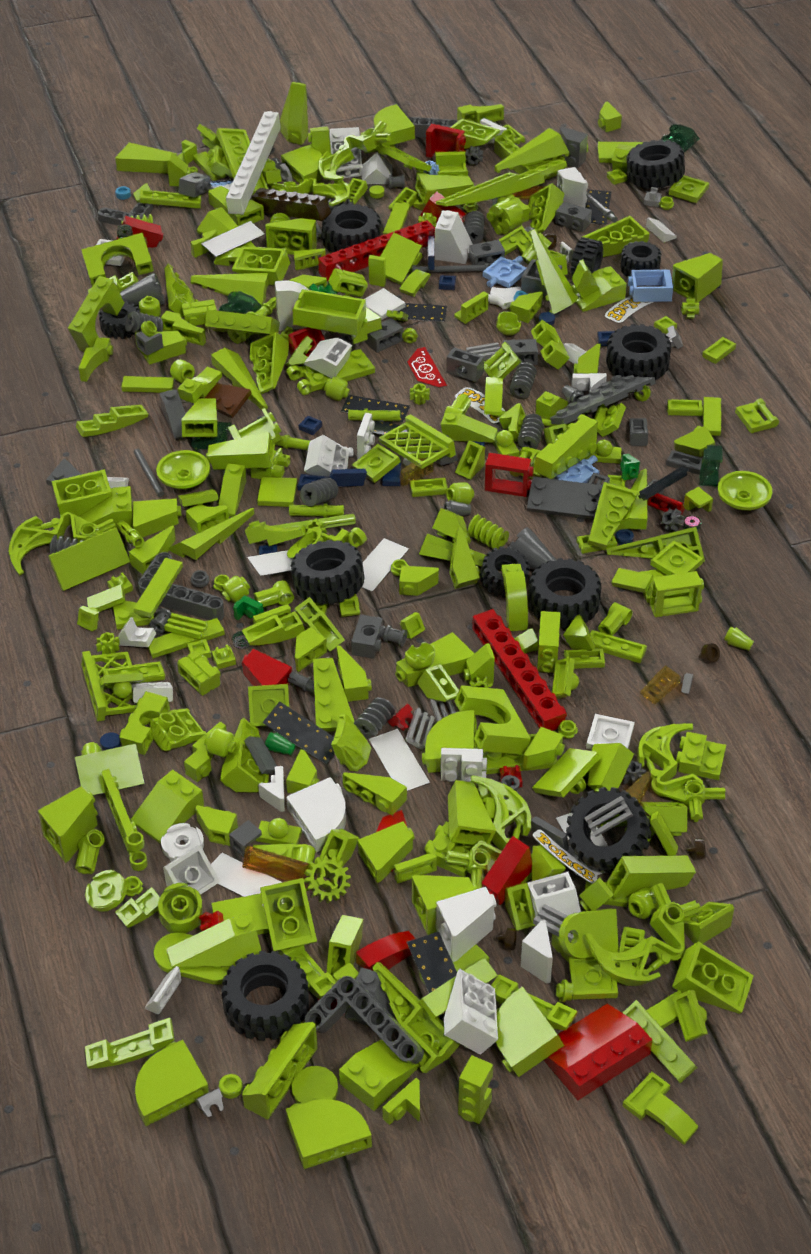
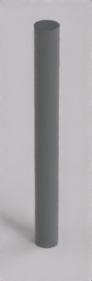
[134,449,164,497]

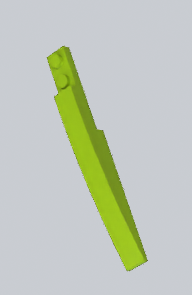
[436,160,567,206]

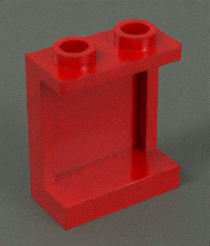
[426,124,466,158]

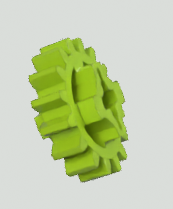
[304,855,351,903]

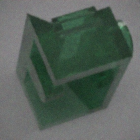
[699,445,723,487]

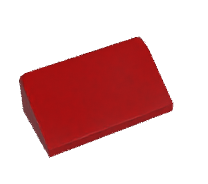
[647,493,685,515]

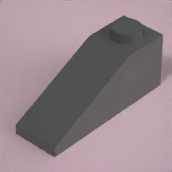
[160,389,188,440]

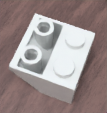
[557,167,588,208]
[304,338,352,378]
[304,435,350,477]
[528,872,581,925]

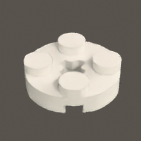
[161,823,204,862]

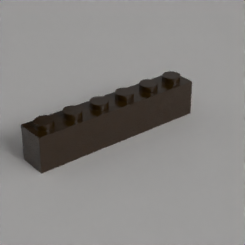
[251,188,331,221]

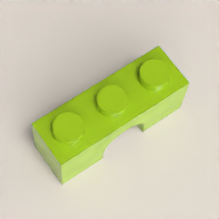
[531,320,570,370]
[119,691,170,755]
[458,1055,493,1124]

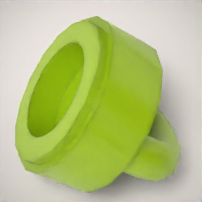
[348,527,367,548]

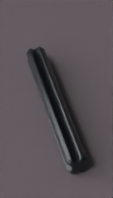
[638,466,688,501]

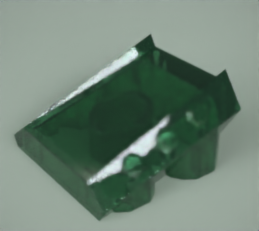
[661,124,700,153]
[219,291,261,314]
[191,422,232,451]

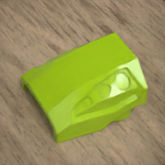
[150,708,206,751]
[331,714,371,771]

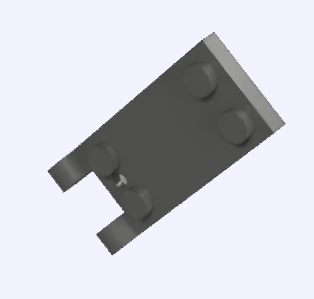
[527,477,618,520]

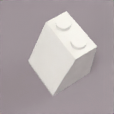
[435,210,473,264]
[436,887,496,962]

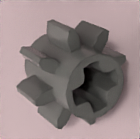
[465,146,483,165]
[661,509,685,531]
[623,761,646,787]

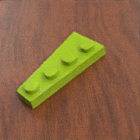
[588,482,639,549]
[313,658,355,732]

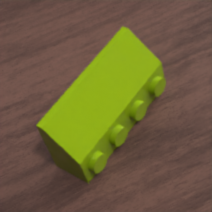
[242,1022,318,1120]

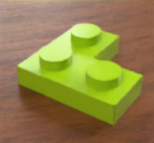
[499,226,532,255]

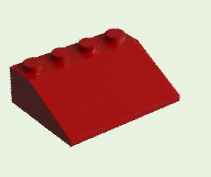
[543,1003,653,1101]

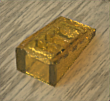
[400,458,434,486]
[640,665,681,704]
[626,771,651,803]

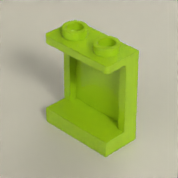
[435,151,468,176]
[228,408,282,444]

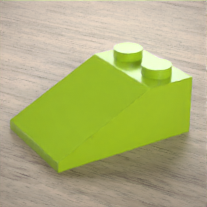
[450,119,500,149]
[266,218,317,255]
[232,246,290,285]
[575,266,627,312]
[52,469,112,517]
[79,486,133,527]
[130,770,204,844]
[260,878,317,952]
[672,941,754,1014]
[339,1039,420,1111]

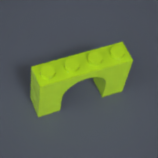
[81,233,154,287]
[68,276,124,352]
[205,310,280,337]
[454,685,531,755]

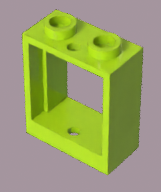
[650,571,704,617]
[537,611,560,673]

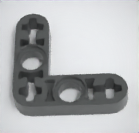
[98,202,154,226]

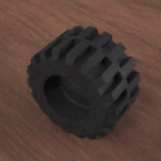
[571,237,603,276]
[620,241,661,276]
[480,546,530,598]

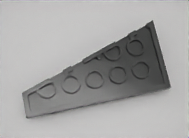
[550,375,656,424]

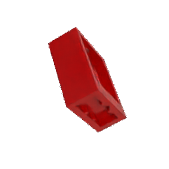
[485,453,534,497]

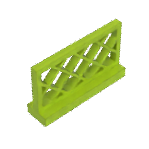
[379,414,456,469]
[81,651,137,721]

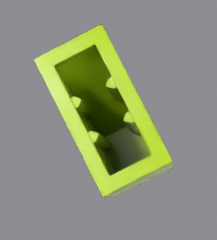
[135,331,187,365]
[133,498,182,538]
[588,743,634,793]
[358,821,415,883]
[327,915,363,977]

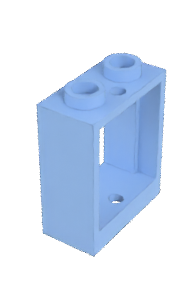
[628,270,673,302]

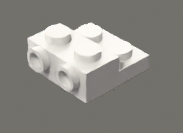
[441,748,487,788]

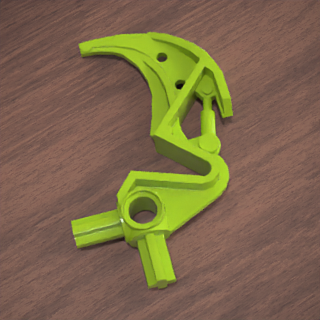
[318,121,392,181]
[271,178,350,206]
[9,512,116,576]
[637,724,725,822]
[445,775,531,889]
[585,883,700,986]

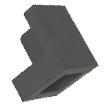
[136,332,163,355]
[229,820,262,859]

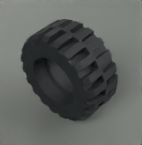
[626,140,685,189]
[322,204,381,253]
[606,324,671,381]
[291,540,365,605]
[528,558,602,629]
[566,787,651,873]
[221,951,309,1041]

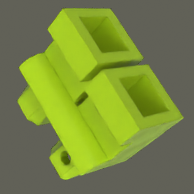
[251,448,290,479]

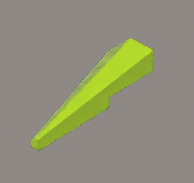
[197,207,255,248]
[606,527,705,562]
[419,533,502,570]
[373,962,460,1073]

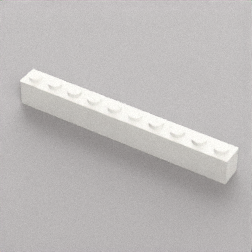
[226,111,281,215]

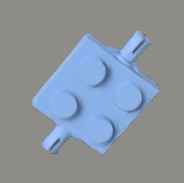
[483,256,527,288]
[554,455,599,483]

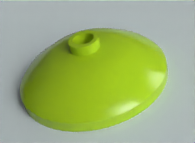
[156,450,210,489]
[718,471,772,510]

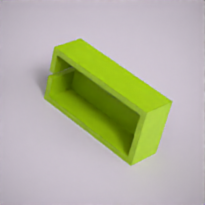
[293,289,366,336]

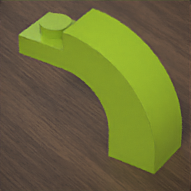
[502,564,528,631]

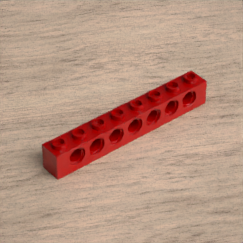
[318,220,435,281]
[472,609,567,731]

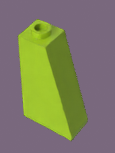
[115,142,177,174]
[415,174,474,204]
[208,186,264,226]
[182,398,217,437]
[206,432,275,470]
[395,632,475,687]
[448,780,496,845]
[606,855,696,901]

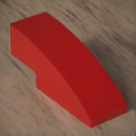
[356,931,416,971]

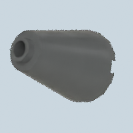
[120,273,165,307]
[509,527,556,570]

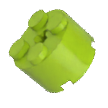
[486,198,523,235]
[158,883,203,933]

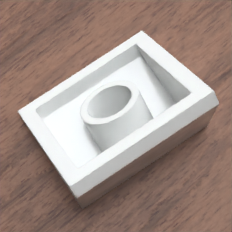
[362,152,392,184]
[163,845,220,895]
[521,920,553,983]

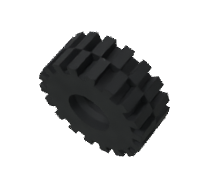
[99,301,140,339]

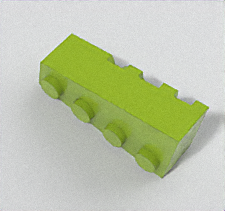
[582,216,650,257]
[535,414,598,479]

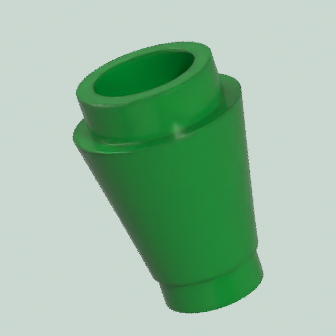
[265,732,296,756]

